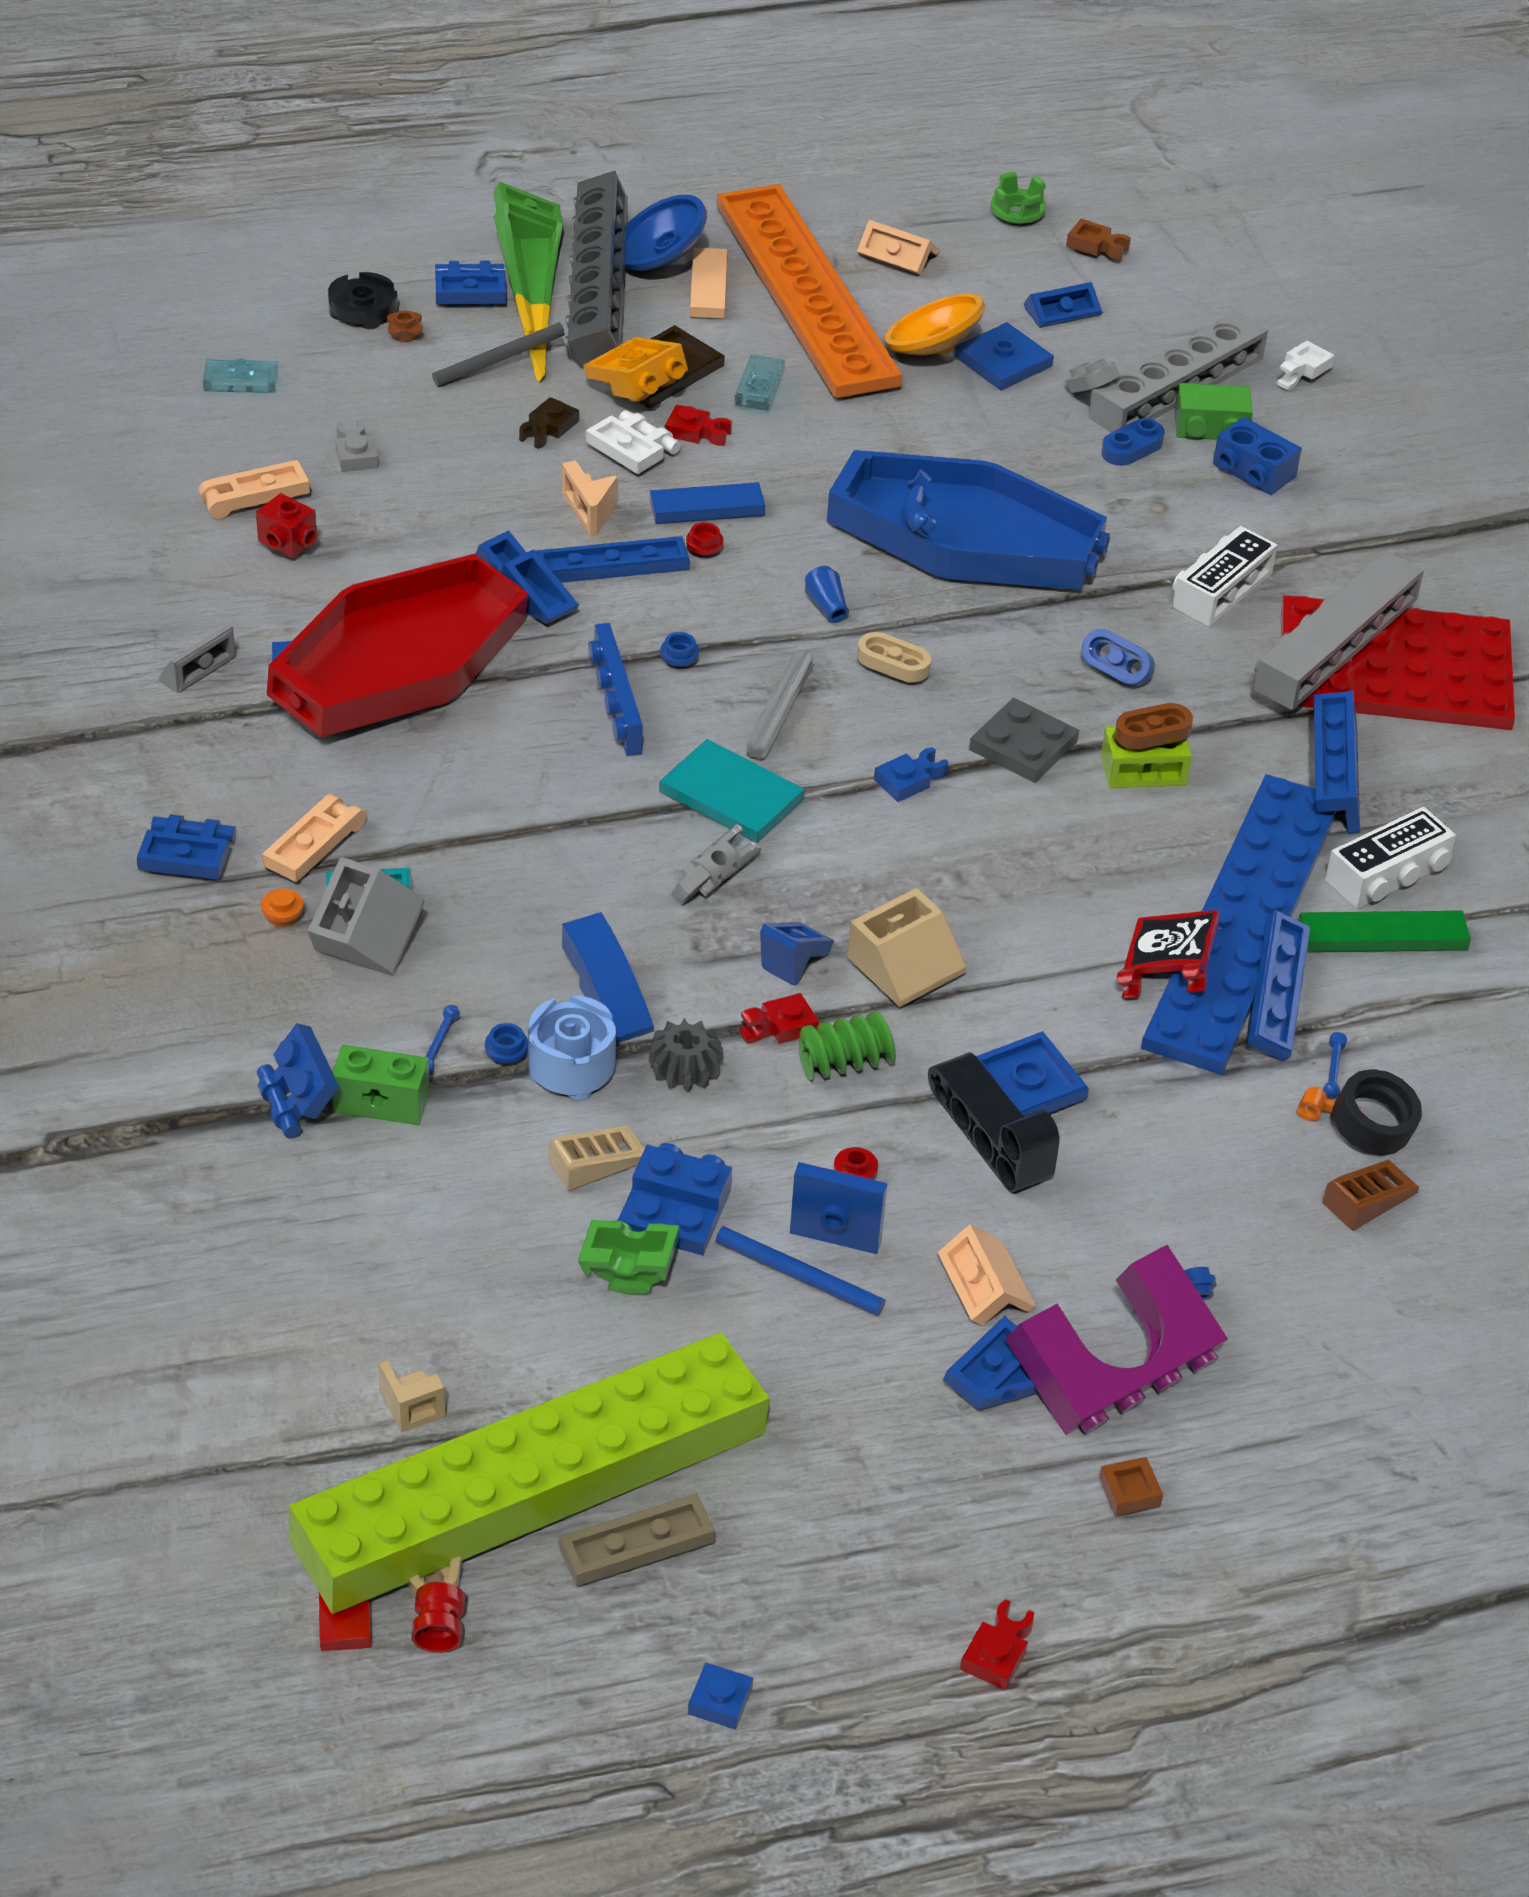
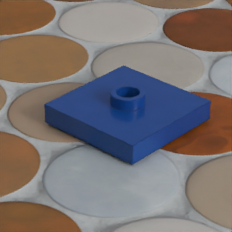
[954,322,1054,390]
[976,1031,1089,1117]
[790,1162,887,1254]

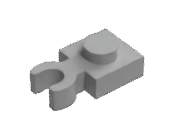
[335,420,378,472]

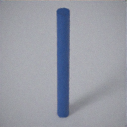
[716,1226,886,1316]

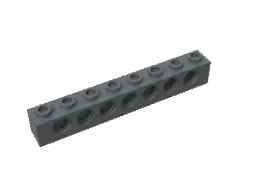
[565,171,628,369]

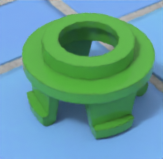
[991,171,1046,224]

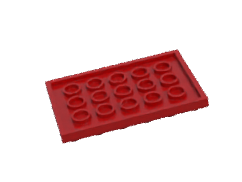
[1279,595,1515,730]

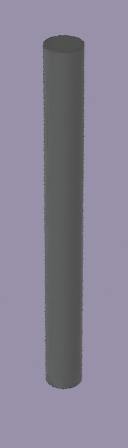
[432,322,565,387]

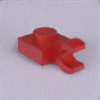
[739,993,819,1044]

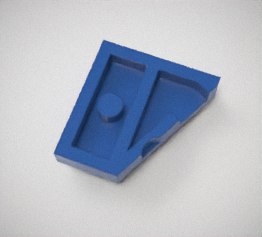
[943,1316,1039,1410]

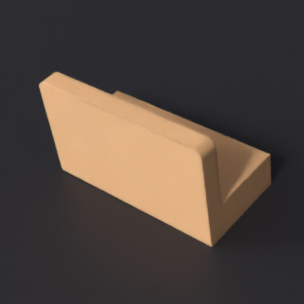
[857,220,939,275]
[937,1224,1036,1326]

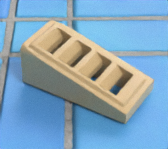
[548,1125,644,1191]

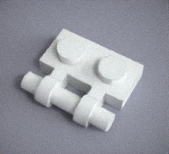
[586,410,681,474]

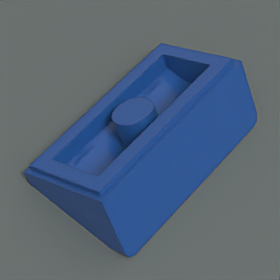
[1024,282,1103,328]

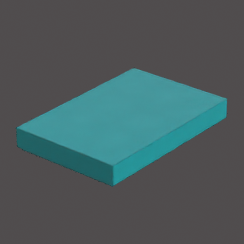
[659,739,805,843]

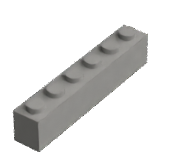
[1253,550,1424,710]

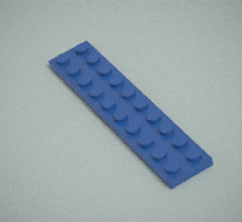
[1141,774,1338,1075]

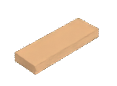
[690,247,727,319]

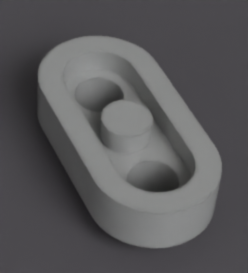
[1066,358,1120,393]

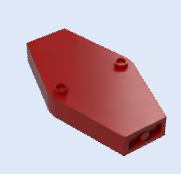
[266,553,529,737]

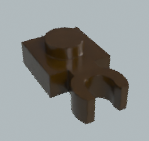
[519,397,579,449]

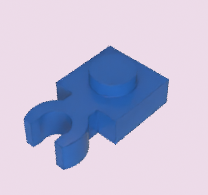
[874,747,948,802]

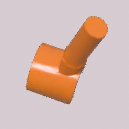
[1297,1086,1361,1121]

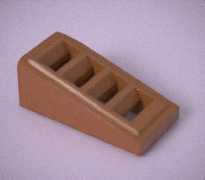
[1323,1159,1419,1231]

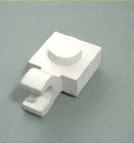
[1277,341,1335,391]

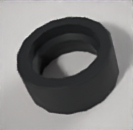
[1333,1069,1422,1155]

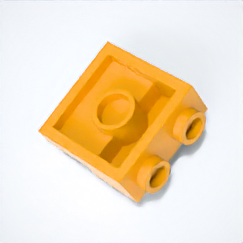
[583,336,688,402]

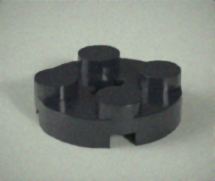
[328,272,398,329]

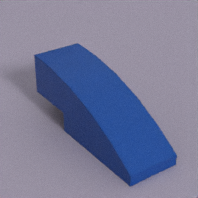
[476,530,579,624]
[562,912,654,1044]

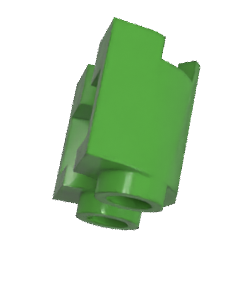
[578,1220,679,1295]

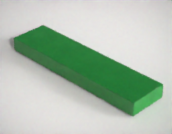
[1298,910,1471,952]

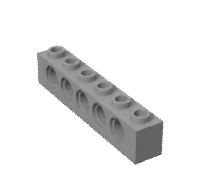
[1089,311,1268,433]

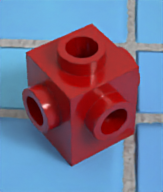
[256,493,317,559]

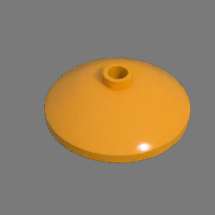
[885,293,985,356]

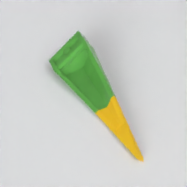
[493,181,563,383]

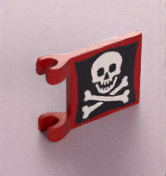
[1117,910,1220,999]

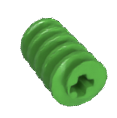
[799,1011,896,1081]

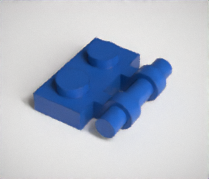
[435,260,506,306]
[137,814,236,880]
[257,1023,339,1138]

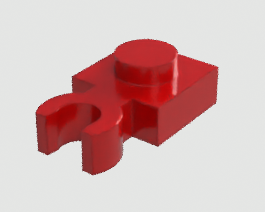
[665,404,732,446]
[960,1599,1034,1690]

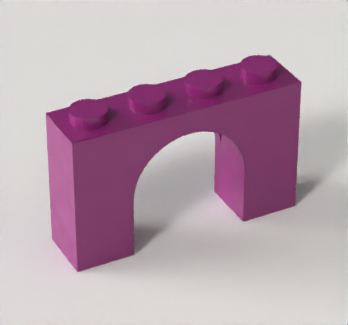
[1006,1244,1228,1435]

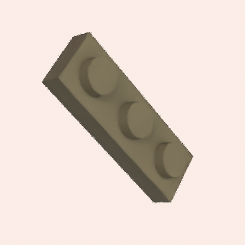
[559,1493,715,1586]

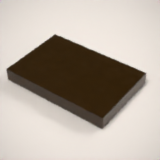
[638,325,725,409]

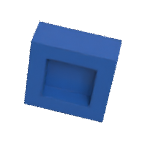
[688,1662,753,1730]

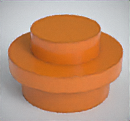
[261,888,304,927]

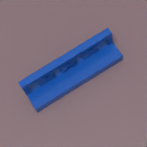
[1314,691,1360,834]

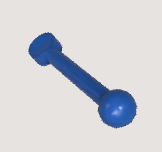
[425,1005,460,1075]
[1323,1032,1347,1099]

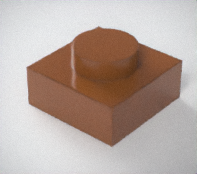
[1099,1457,1163,1516]

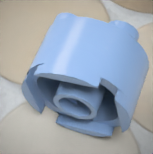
[528,996,616,1100]

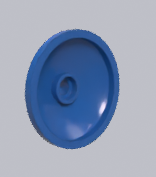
[625,194,707,271]

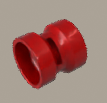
[411,1582,465,1653]

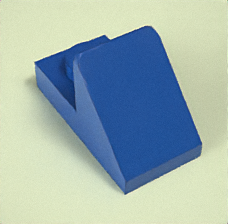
[760,922,834,985]

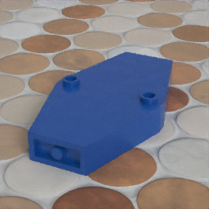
[827,450,1110,590]

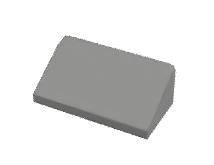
[159,624,235,693]

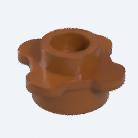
[387,310,423,342]

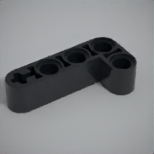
[928,1052,1060,1193]

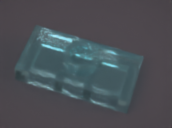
[734,354,785,411]
[203,359,278,393]

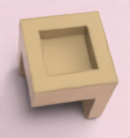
[378,1360,445,1432]

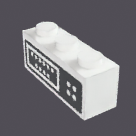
[1172,526,1278,627]
[1325,807,1456,909]

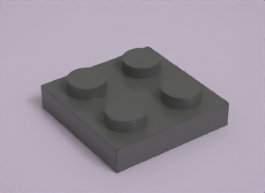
[969,697,1079,783]

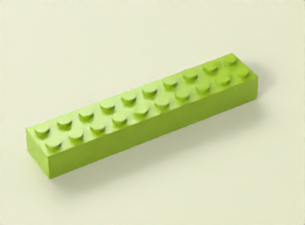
[289,1332,770,1614]

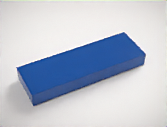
[650,482,765,524]

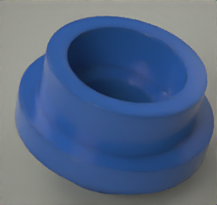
[660,632,699,667]
[485,1023,528,1064]

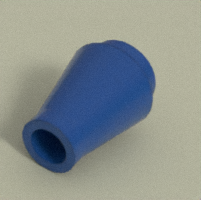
[805,566,849,623]

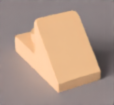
[562,460,618,536]

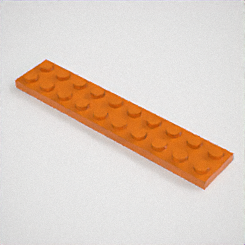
[716,184,902,398]

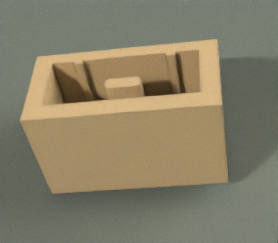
[847,888,966,1007]

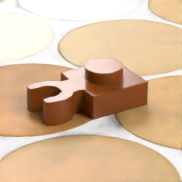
[1066,218,1131,260]

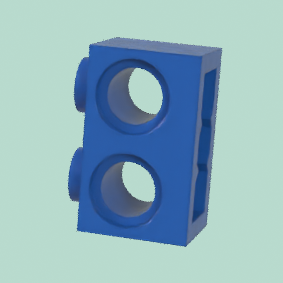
[1213,417,1302,495]

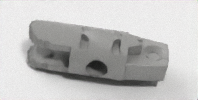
[671,824,761,905]

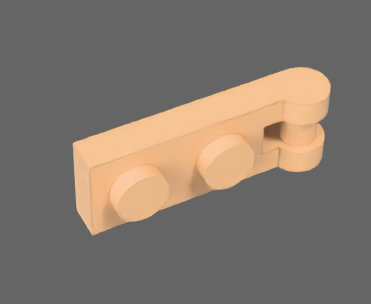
[198,460,310,519]
[262,794,367,882]

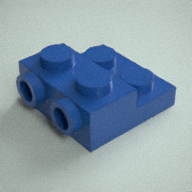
[617,1143,732,1256]

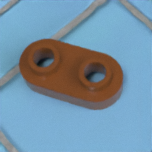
[1115,703,1193,750]

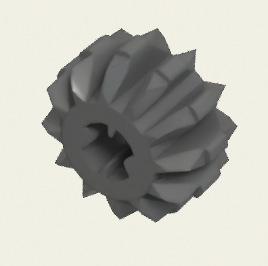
[649,1018,723,1092]

